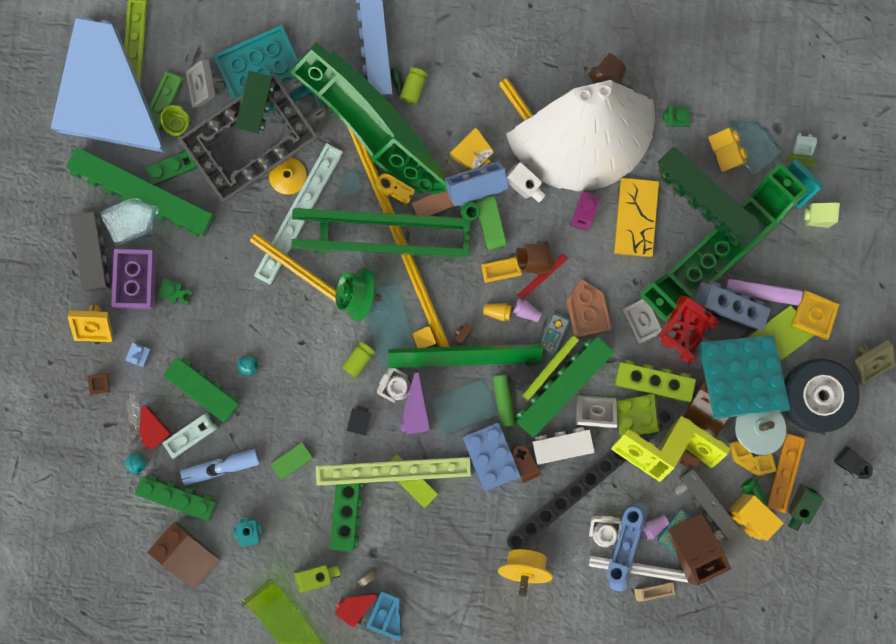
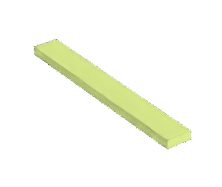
[315,457,471,486]

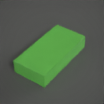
[270,442,313,480]

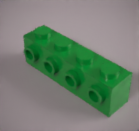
[163,357,241,423]
[135,474,218,521]

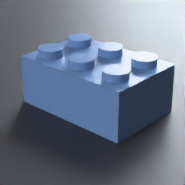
[462,423,521,492]

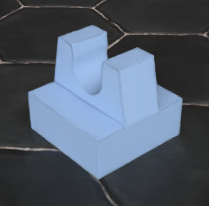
[125,343,151,367]

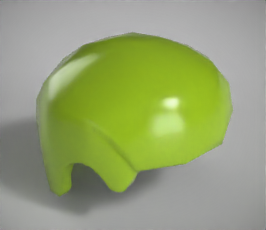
[160,105,190,136]

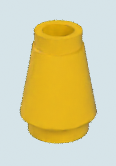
[483,303,512,322]

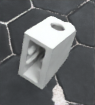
[506,162,546,202]

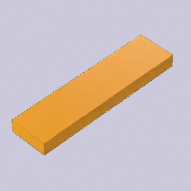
[766,433,805,513]

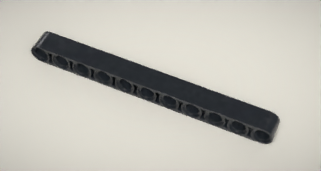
[507,408,674,550]

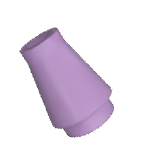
[512,298,542,323]
[642,515,669,540]

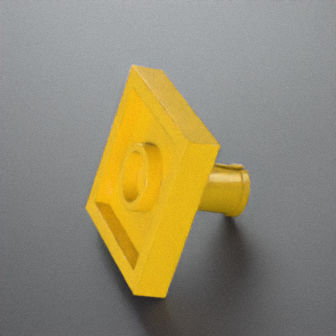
[68,305,114,342]

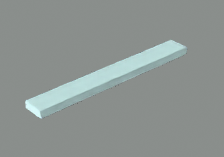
[254,143,344,285]

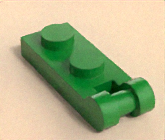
[145,151,198,186]

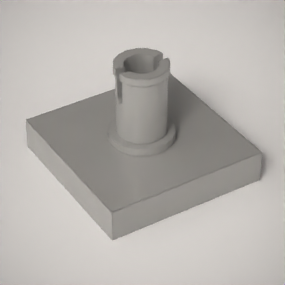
[186,60,224,108]
[623,299,665,344]

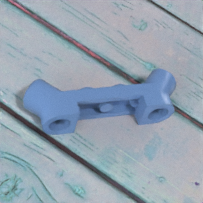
[607,502,649,591]

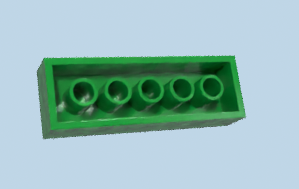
[515,336,615,438]

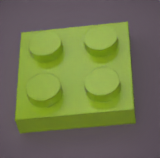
[616,394,659,437]

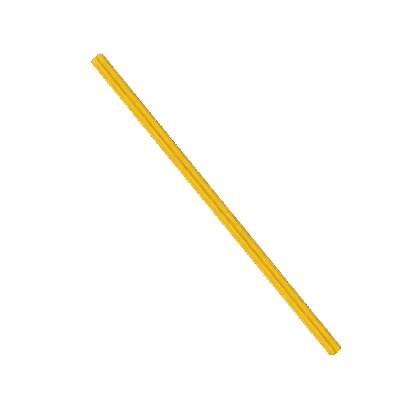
[347,126,450,347]

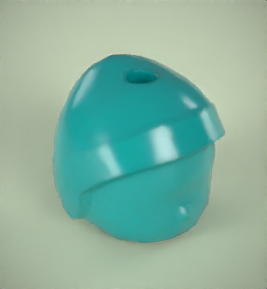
[238,356,258,375]
[125,452,147,474]

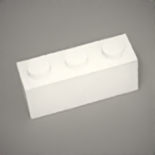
[532,427,595,465]

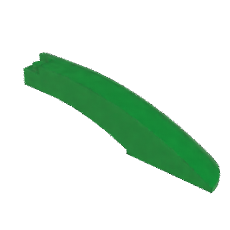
[290,42,447,195]

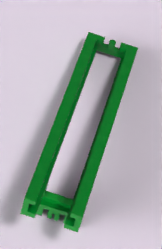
[291,208,470,258]

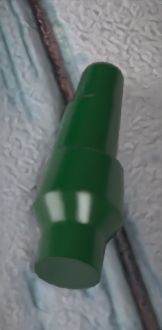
[390,67,403,96]

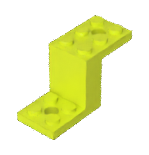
[611,416,730,482]

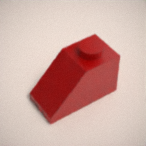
[139,405,173,450]
[335,593,378,628]

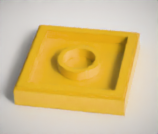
[792,290,840,340]

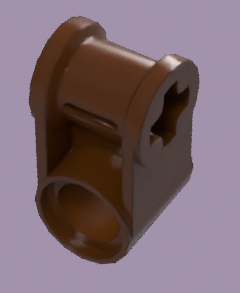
[511,445,541,483]

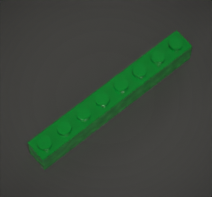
[66,147,215,238]

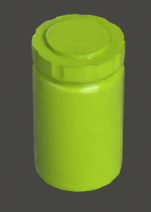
[399,67,428,105]
[341,341,376,378]

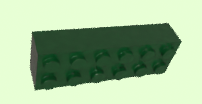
[657,146,760,250]

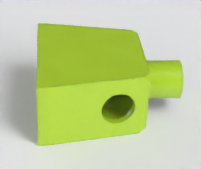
[294,564,340,593]

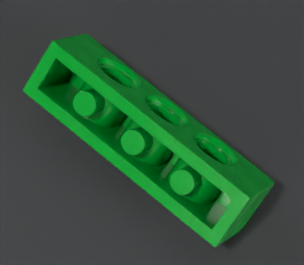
[330,483,364,552]

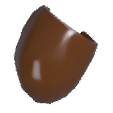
[588,53,626,84]
[516,241,555,274]

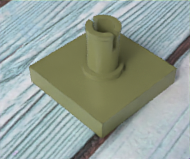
[855,340,895,385]

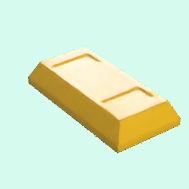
[481,257,522,283]

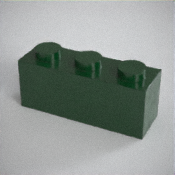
[235,71,276,134]

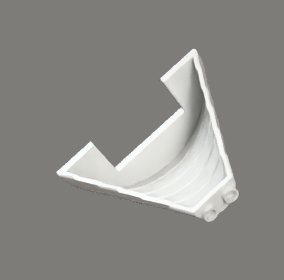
[506,80,655,192]

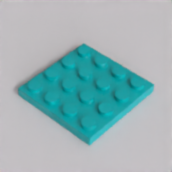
[213,25,313,116]
[699,335,790,419]

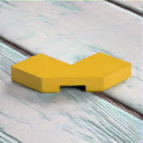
[729,441,777,476]

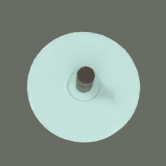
[735,412,786,455]

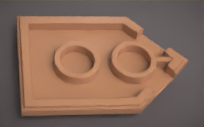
[566,278,612,338]

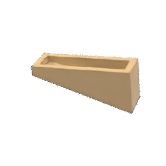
[634,582,675,601]

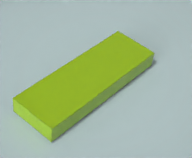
[389,454,438,508]

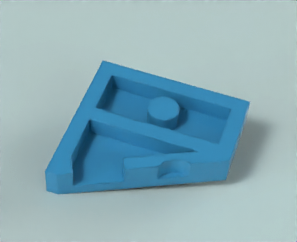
[365,590,401,641]

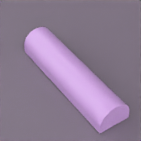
[722,278,803,305]

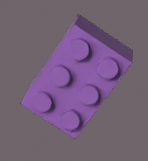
[111,249,157,310]

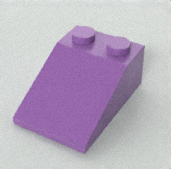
[400,373,430,435]

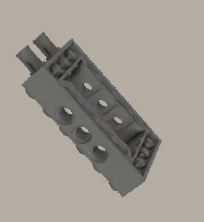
[178,73,327,203]

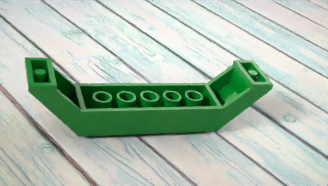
[639,163,809,322]

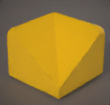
[412,326,437,348]

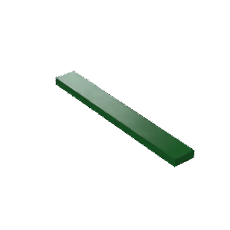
[388,344,543,368]

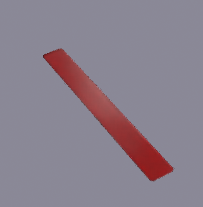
[517,254,568,300]

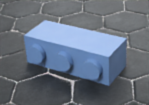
[445,161,508,206]

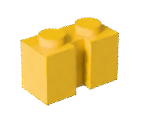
[708,128,748,172]

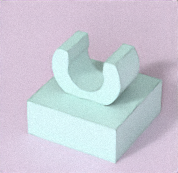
[793,133,817,156]

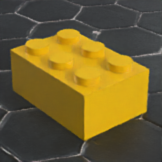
[727,494,784,541]

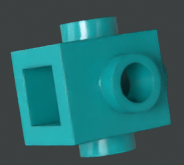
[233,517,263,547]

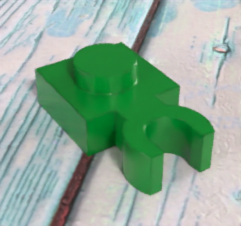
[157,278,194,305]

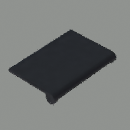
[705,313,767,341]

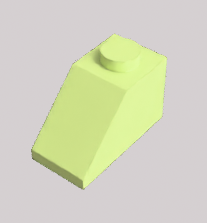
[804,203,840,228]

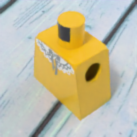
[450,128,494,170]

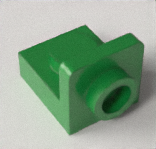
[663,105,690,127]

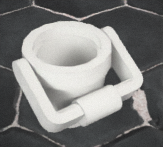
[377,368,411,403]
[589,515,622,547]

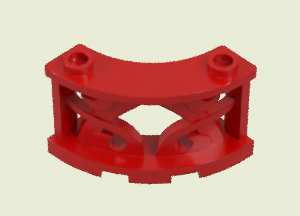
[657,296,719,364]

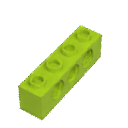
[613,360,696,403]

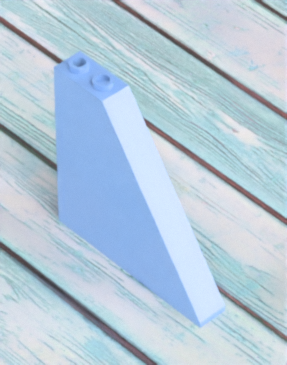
[51,17,166,153]

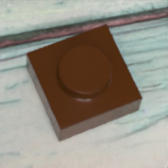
[455,324,473,345]
[88,373,111,395]
[680,452,700,469]

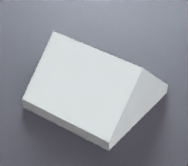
[576,395,617,428]

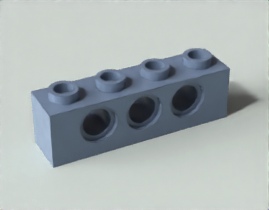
[694,281,771,331]

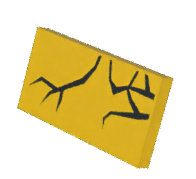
[614,178,659,257]

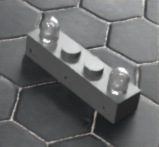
[674,468,741,542]

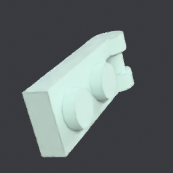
[162,412,218,459]

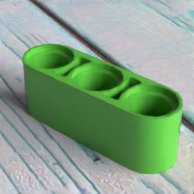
[475,194,506,250]

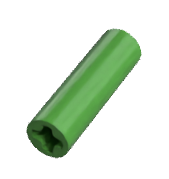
[493,375,515,427]

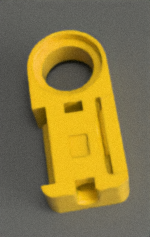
[376,174,414,206]

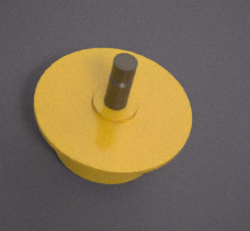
[498,549,553,597]

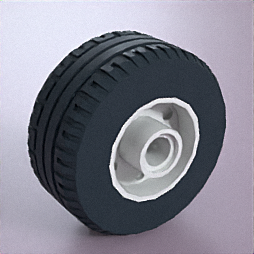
[784,359,860,433]

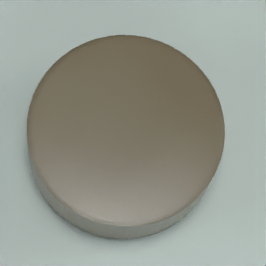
[357,569,377,586]

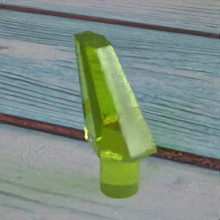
[787,152,818,167]

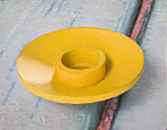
[269,157,307,195]

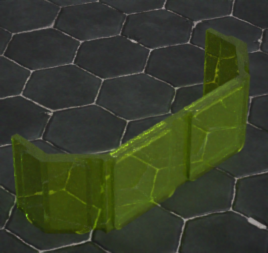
[241,579,324,644]

